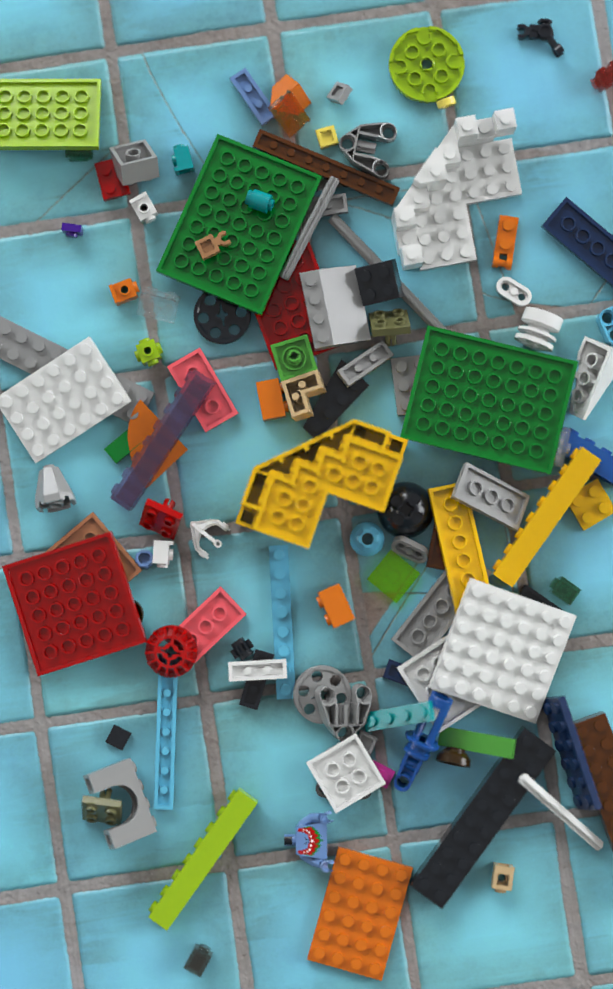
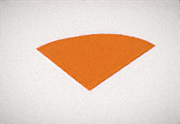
[128,400,188,489]

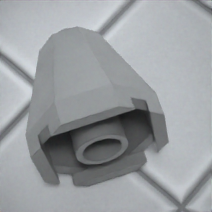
[35,464,77,512]

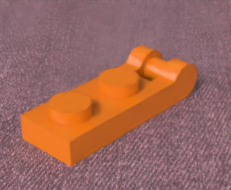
[492,215,519,270]

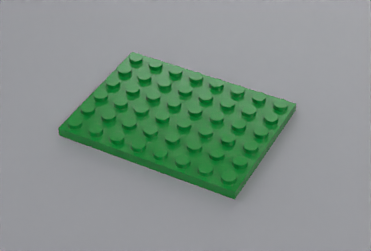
[156,134,322,316]
[400,325,578,475]

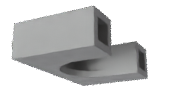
[83,758,157,849]

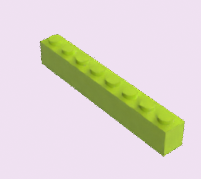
[148,787,258,931]

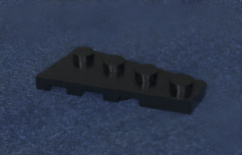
[303,359,369,438]

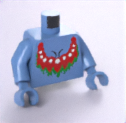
[284,811,334,872]

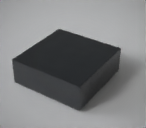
[105,724,132,750]

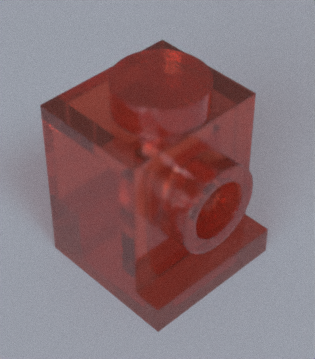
[590,60,613,93]

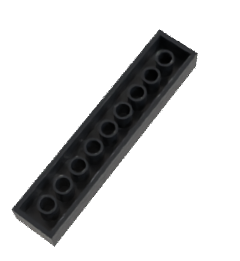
[409,726,556,909]

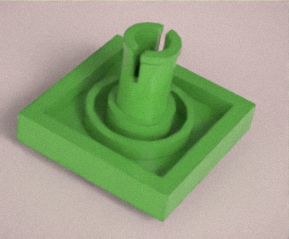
[270,334,318,381]

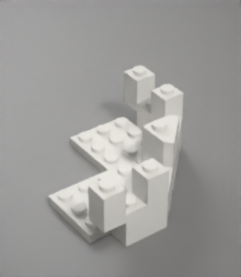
[391,108,522,271]

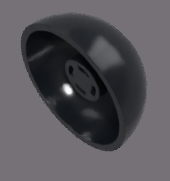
[377,482,433,538]

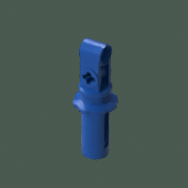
[394,691,453,792]

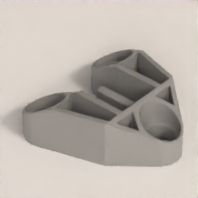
[339,122,397,180]
[315,683,372,741]

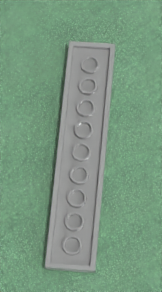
[0,316,155,423]

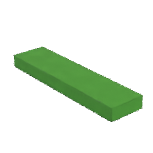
[438,727,516,759]

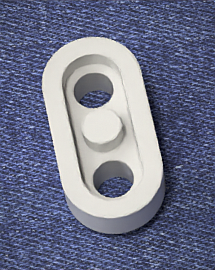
[496,277,532,307]

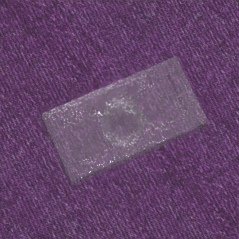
[553,427,571,467]

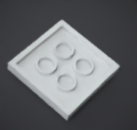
[306,733,386,813]

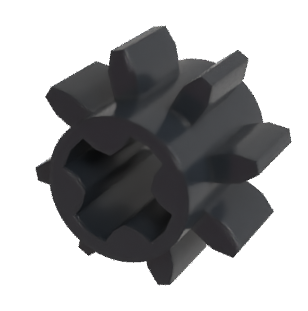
[230,637,254,661]

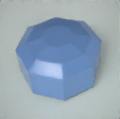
[135,550,153,569]

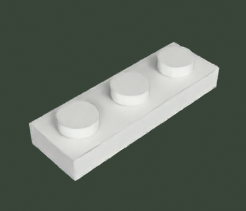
[228,659,287,682]

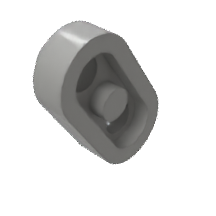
[391,536,429,564]

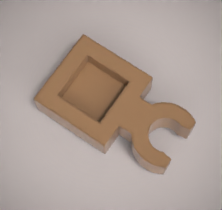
[195,231,231,261]

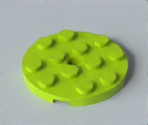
[389,26,465,103]

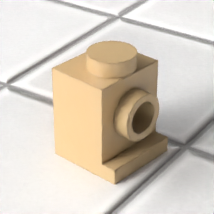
[491,862,514,893]

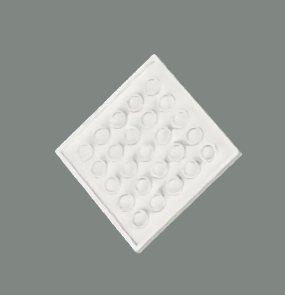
[429,578,577,724]

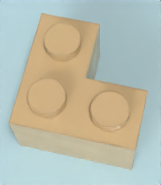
[281,370,326,422]

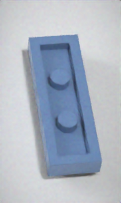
[230,68,278,126]

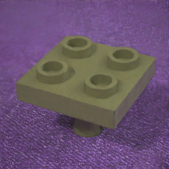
[369,308,411,346]
[82,788,122,826]

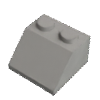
[109,139,159,186]

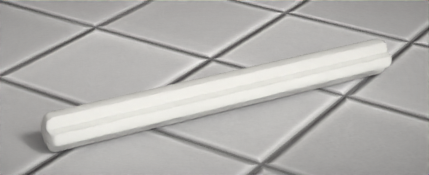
[518,773,604,851]

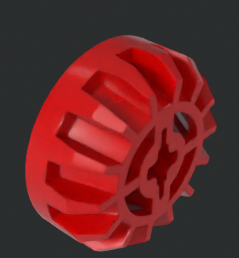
[145,625,198,678]

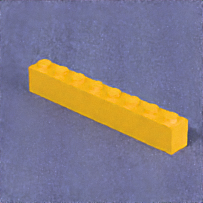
[492,446,601,587]

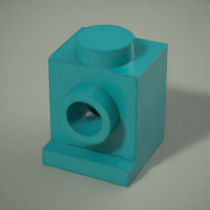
[171,144,195,176]

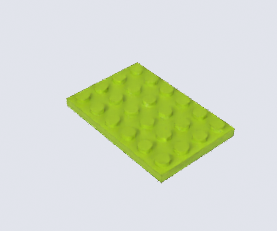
[0,79,102,150]

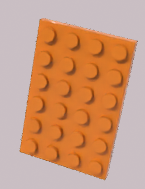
[307,846,413,981]

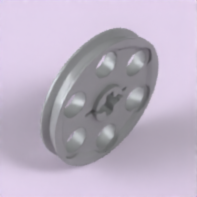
[293,665,351,724]

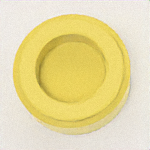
[436,96,456,110]

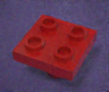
[139,498,183,540]

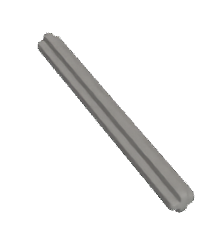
[280,176,339,281]

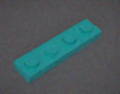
[365,701,435,732]

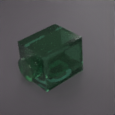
[549,576,581,605]

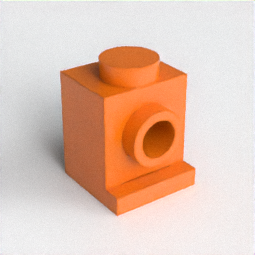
[108,278,140,306]

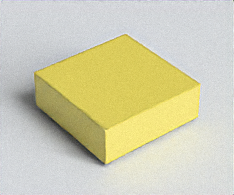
[315,125,339,149]

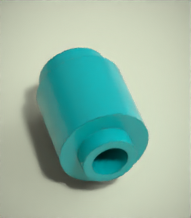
[245,189,275,213]

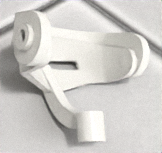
[190,519,231,560]

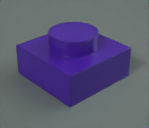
[61,223,84,238]

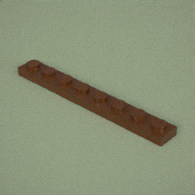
[253,129,400,207]

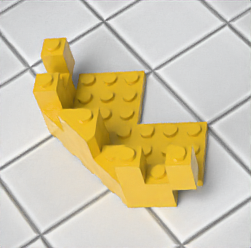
[235,419,408,549]

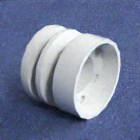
[514,307,563,352]

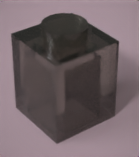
[184,943,213,977]

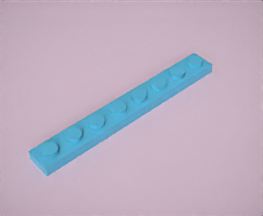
[269,545,295,700]
[154,654,179,810]

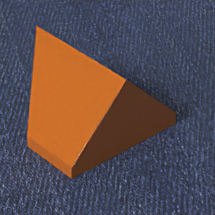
[270,74,311,115]

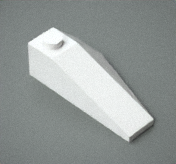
[569,336,613,420]

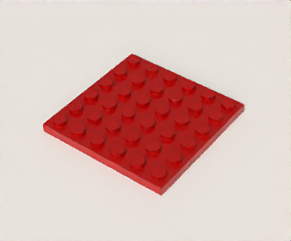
[2,531,147,676]

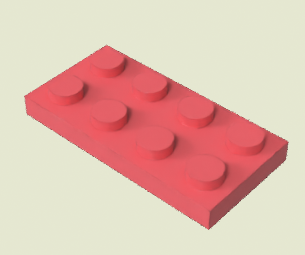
[167,347,239,433]
[165,586,247,663]

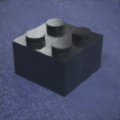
[354,259,404,306]

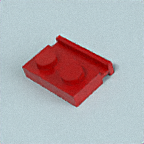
[94,159,131,201]

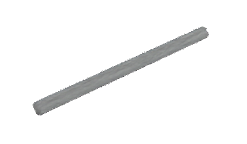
[329,214,448,330]

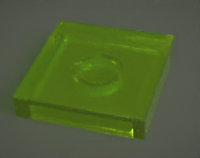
[367,549,421,603]

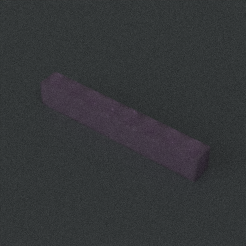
[110,369,216,511]

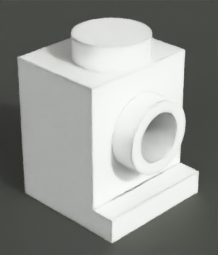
[129,191,158,224]
[152,540,174,568]

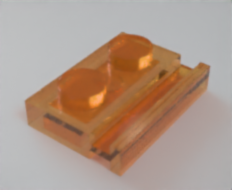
[268,90,310,138]

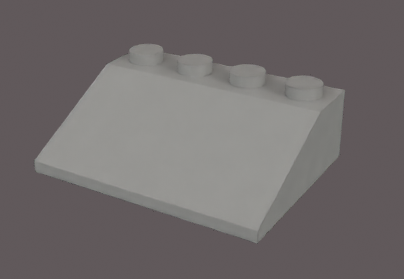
[300,265,371,351]

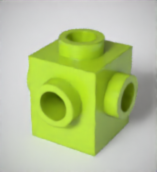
[134,337,163,367]

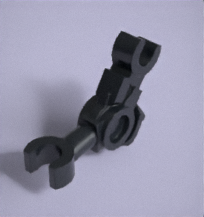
[517,18,565,58]

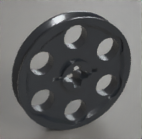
[194,292,251,344]

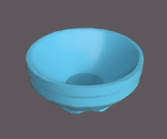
[350,522,385,557]

